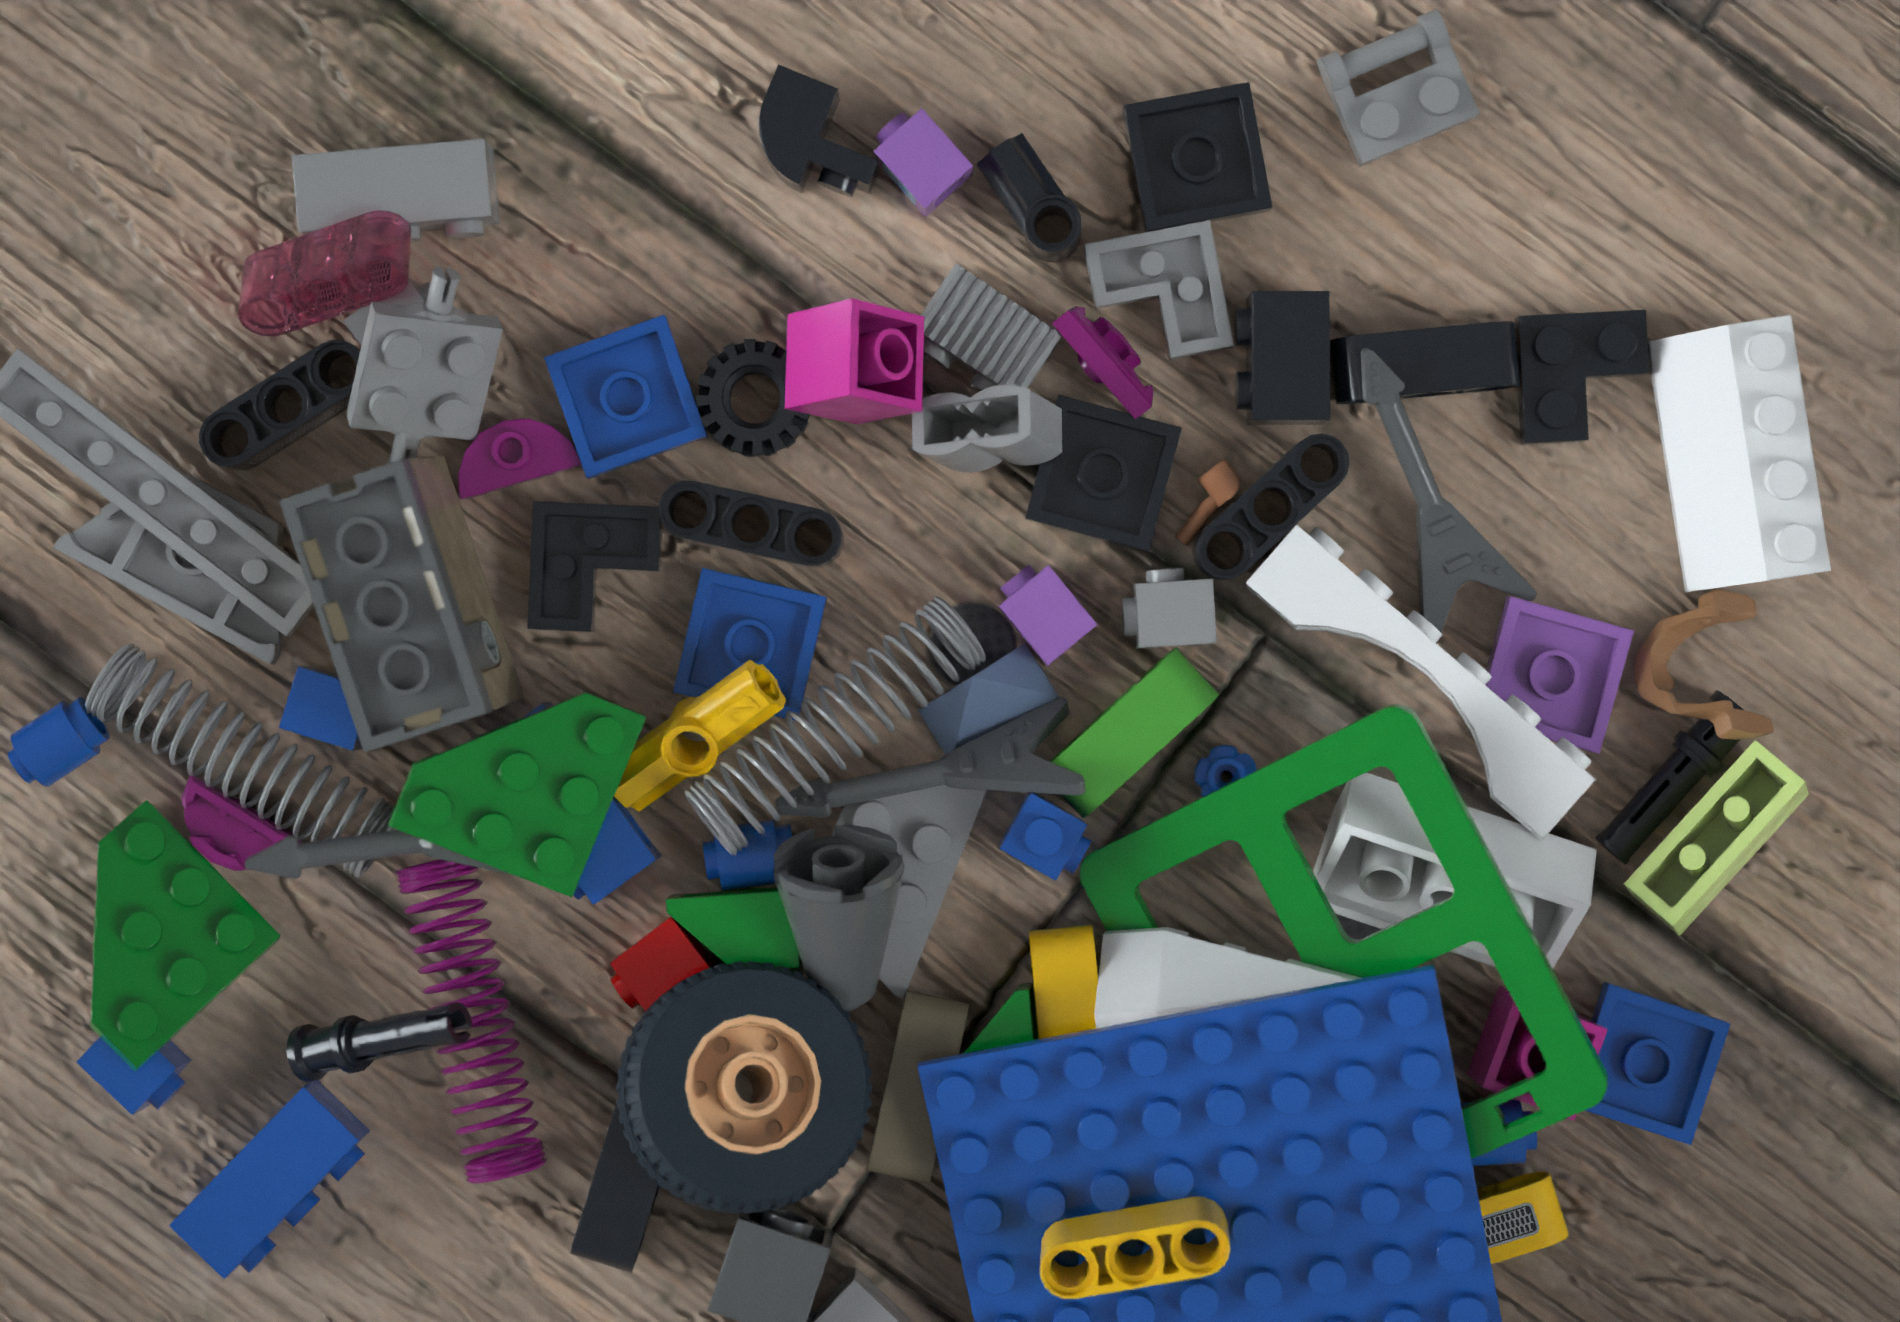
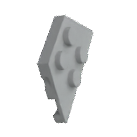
[53,468,284,664]
[832,785,987,999]

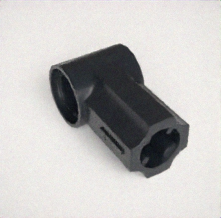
[977,133,1081,262]

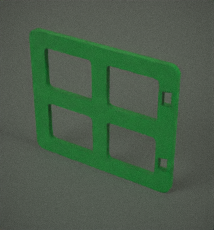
[1080,704,1608,1159]

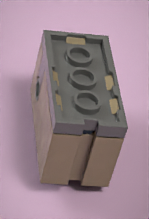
[279,455,525,753]

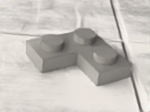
[1083,220,1234,360]

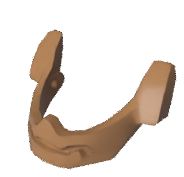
[1634,589,1774,740]

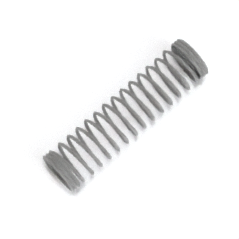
[685,597,986,856]
[85,644,395,878]

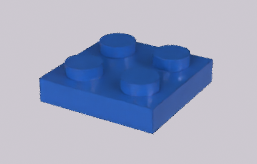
[544,315,709,479]
[673,568,827,721]
[1585,981,1731,1145]

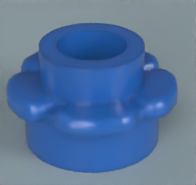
[1194,745,1257,797]

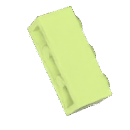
[1624,740,1809,936]

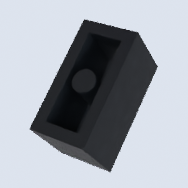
[1235,291,1330,425]

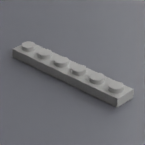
[0,348,315,637]

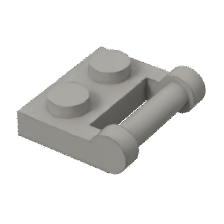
[1317,9,1480,167]

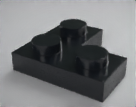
[1514,310,1649,445]
[527,501,662,632]

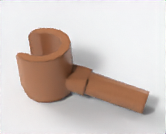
[1175,460,1240,546]

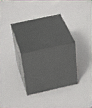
[707,1208,834,1322]

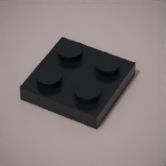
[1122,82,1273,232]
[1025,395,1182,552]

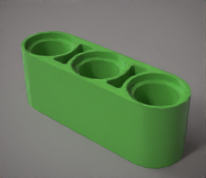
[1049,647,1219,818]

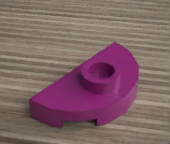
[1052,306,1153,419]
[458,419,582,500]
[181,775,303,871]

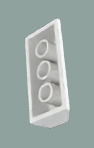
[1648,315,1831,592]
[1313,773,1597,969]

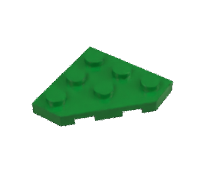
[388,691,646,898]
[90,800,281,1073]

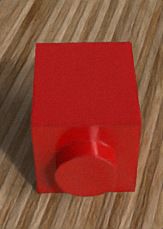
[610,916,714,1011]

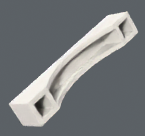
[1246,525,1596,840]

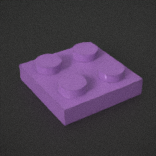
[1486,596,1634,754]

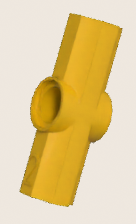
[614,660,786,812]

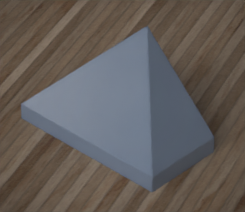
[918,643,1059,754]

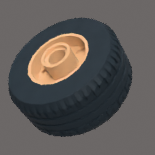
[616,961,872,1214]

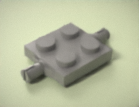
[346,267,503,464]

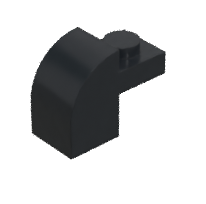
[759,64,879,197]

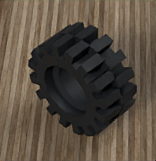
[696,339,810,458]

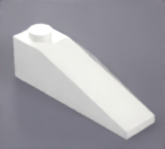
[1094,927,1361,1028]

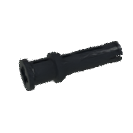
[1595,690,1744,865]
[286,1002,472,1082]

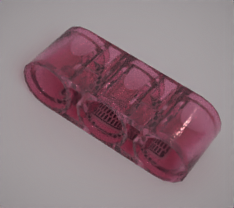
[238,210,412,337]

